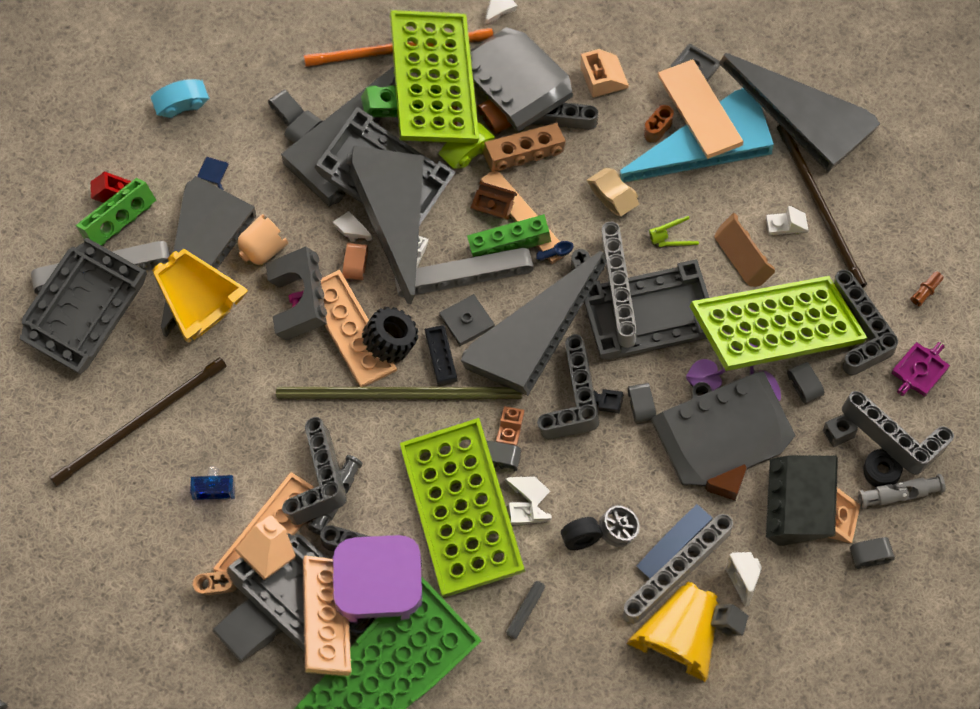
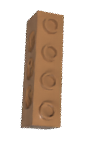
[483,123,566,172]

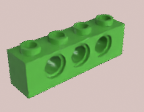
[361,86,441,117]
[75,178,157,246]
[467,214,551,257]

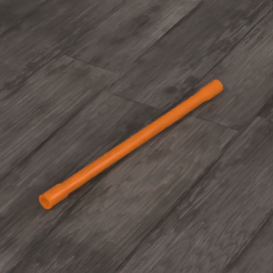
[304,28,493,67]

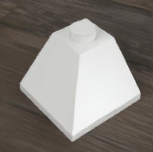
[726,552,761,606]

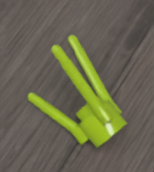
[649,216,699,248]

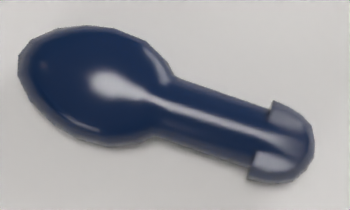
[536,241,574,261]

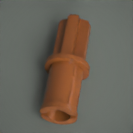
[911,271,944,307]

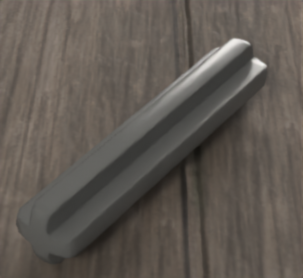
[507,581,545,639]

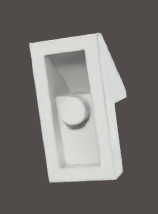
[766,206,809,236]

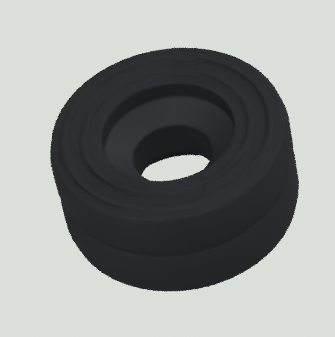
[863,448,903,487]
[561,517,602,550]

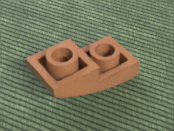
[496,406,525,446]

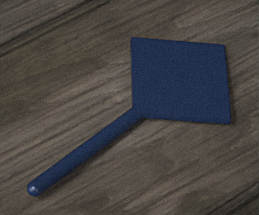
[197,156,229,190]

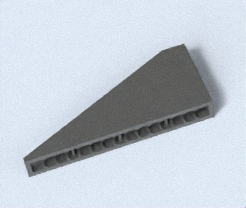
[719,53,880,172]
[281,66,396,207]
[346,146,424,304]
[161,176,256,337]
[461,251,607,396]

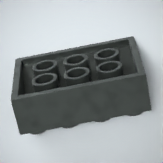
[766,455,838,546]

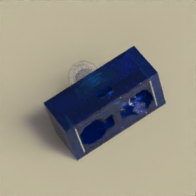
[190,466,235,500]

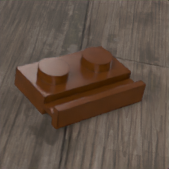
[471,181,517,220]

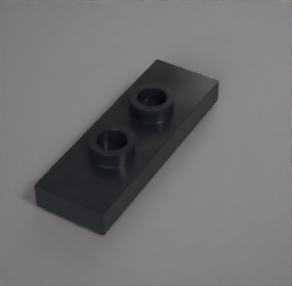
[425,325,458,386]

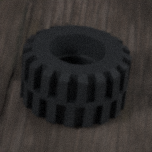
[362,307,418,363]

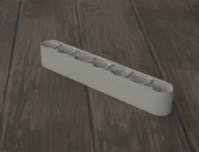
[602,221,636,348]
[31,241,170,294]
[394,248,534,297]
[623,514,733,624]

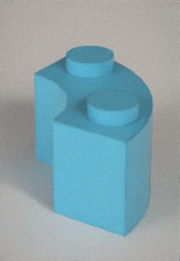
[150,79,209,118]

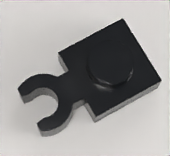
[585,389,624,414]

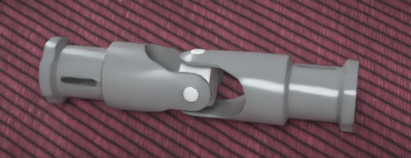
[858,474,946,509]

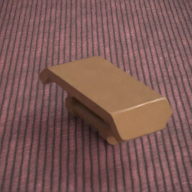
[714,213,775,287]

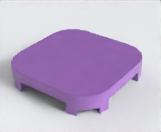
[333,535,422,622]

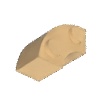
[587,168,639,216]

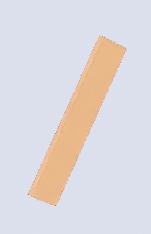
[481,170,564,264]

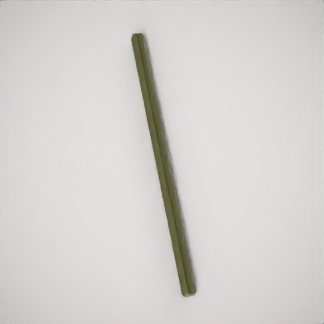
[276,387,523,399]

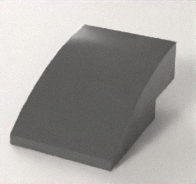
[213,599,283,662]

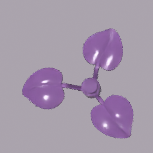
[686,327,781,401]

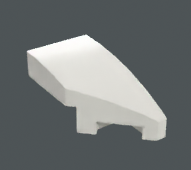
[485,0,517,24]
[333,211,372,242]
[504,477,550,504]
[507,501,551,525]

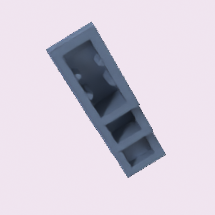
[637,504,713,579]

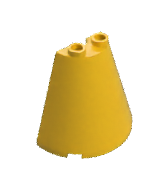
[152,249,248,343]
[627,582,719,682]

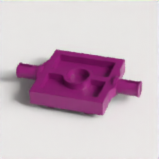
[891,342,950,397]

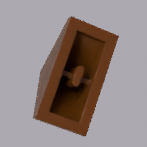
[705,464,747,501]

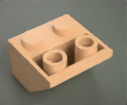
[580,49,629,98]

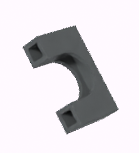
[266,246,327,341]

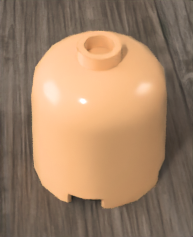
[237,214,289,265]

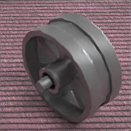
[598,506,640,547]

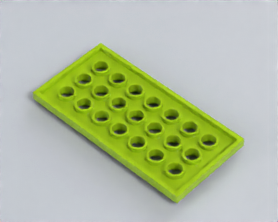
[390,10,479,143]
[689,276,867,371]
[400,418,526,598]

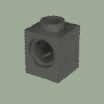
[823,414,858,447]
[711,604,749,636]

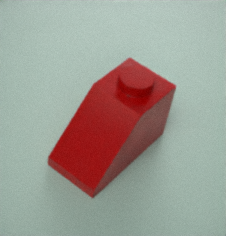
[90,171,134,203]

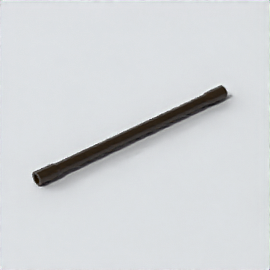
[776,124,867,288]
[50,357,227,487]

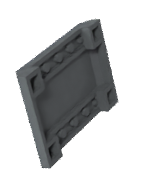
[314,107,455,226]
[584,259,716,360]

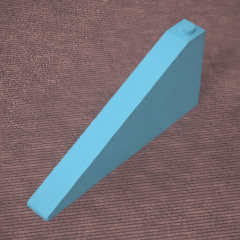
[620,88,774,182]

